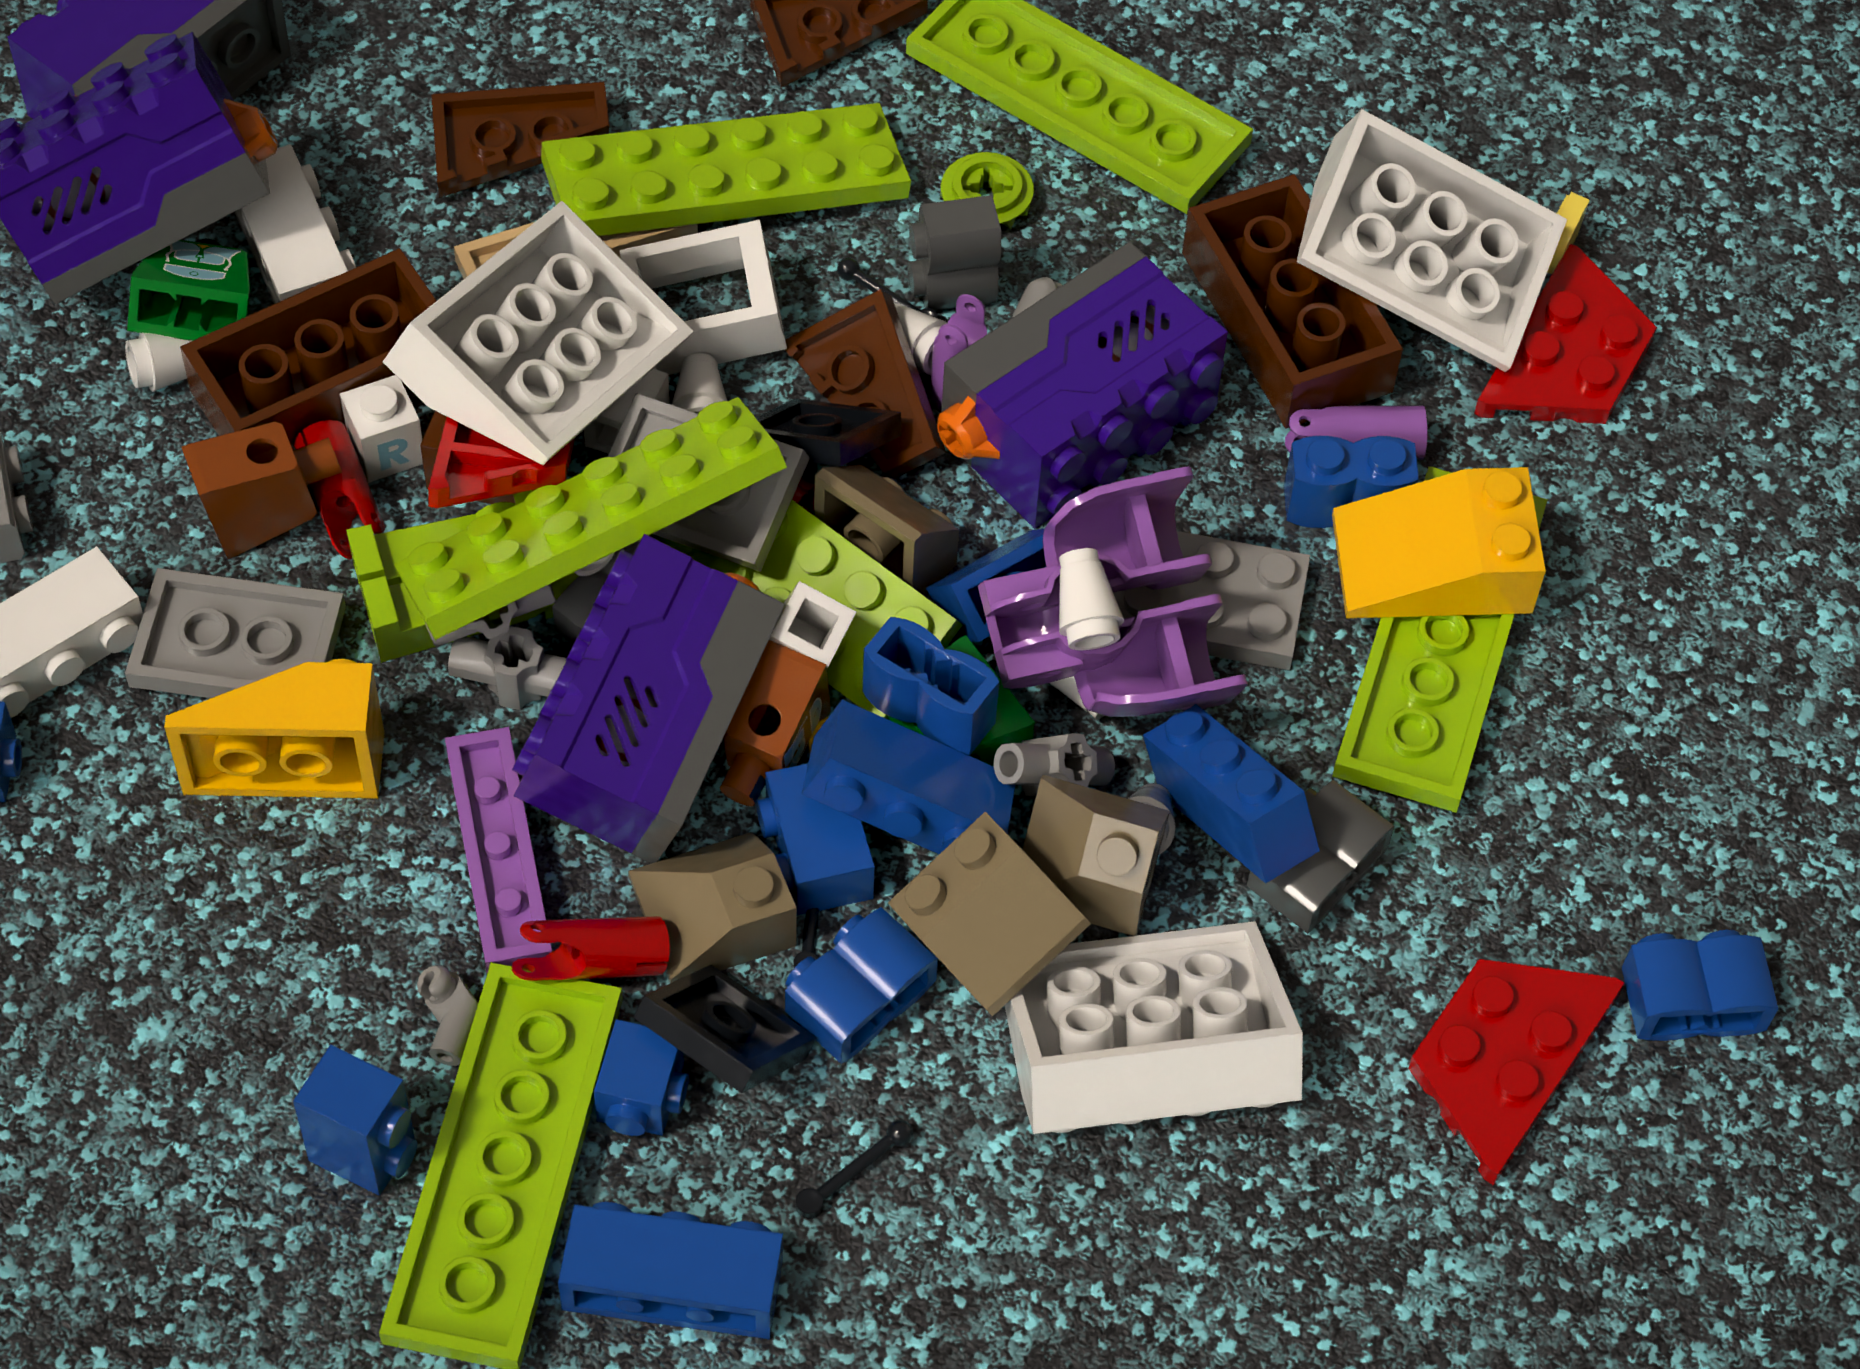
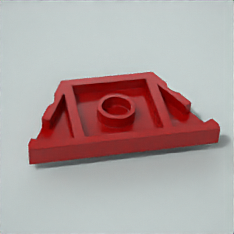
[1474,243,1657,424]
[428,417,575,508]
[1408,959,1625,1186]

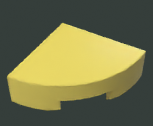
[1547,192,1590,274]

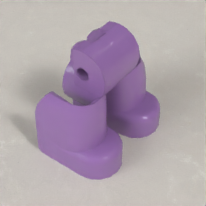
[978,467,1248,717]

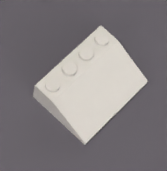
[1296,109,1567,372]
[383,201,694,465]
[1005,921,1303,1134]

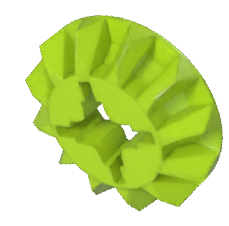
[940,152,1034,229]

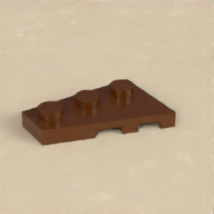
[750,0,928,88]
[431,82,610,198]
[785,289,947,479]

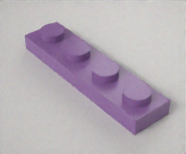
[445,727,552,973]

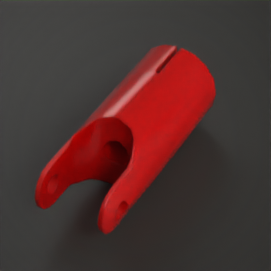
[294,420,385,559]
[511,916,670,981]

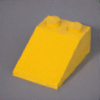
[1332,467,1546,618]
[164,659,385,799]

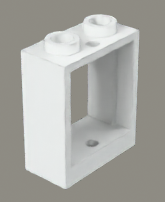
[619,220,787,375]

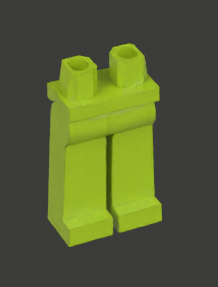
[346,490,579,663]

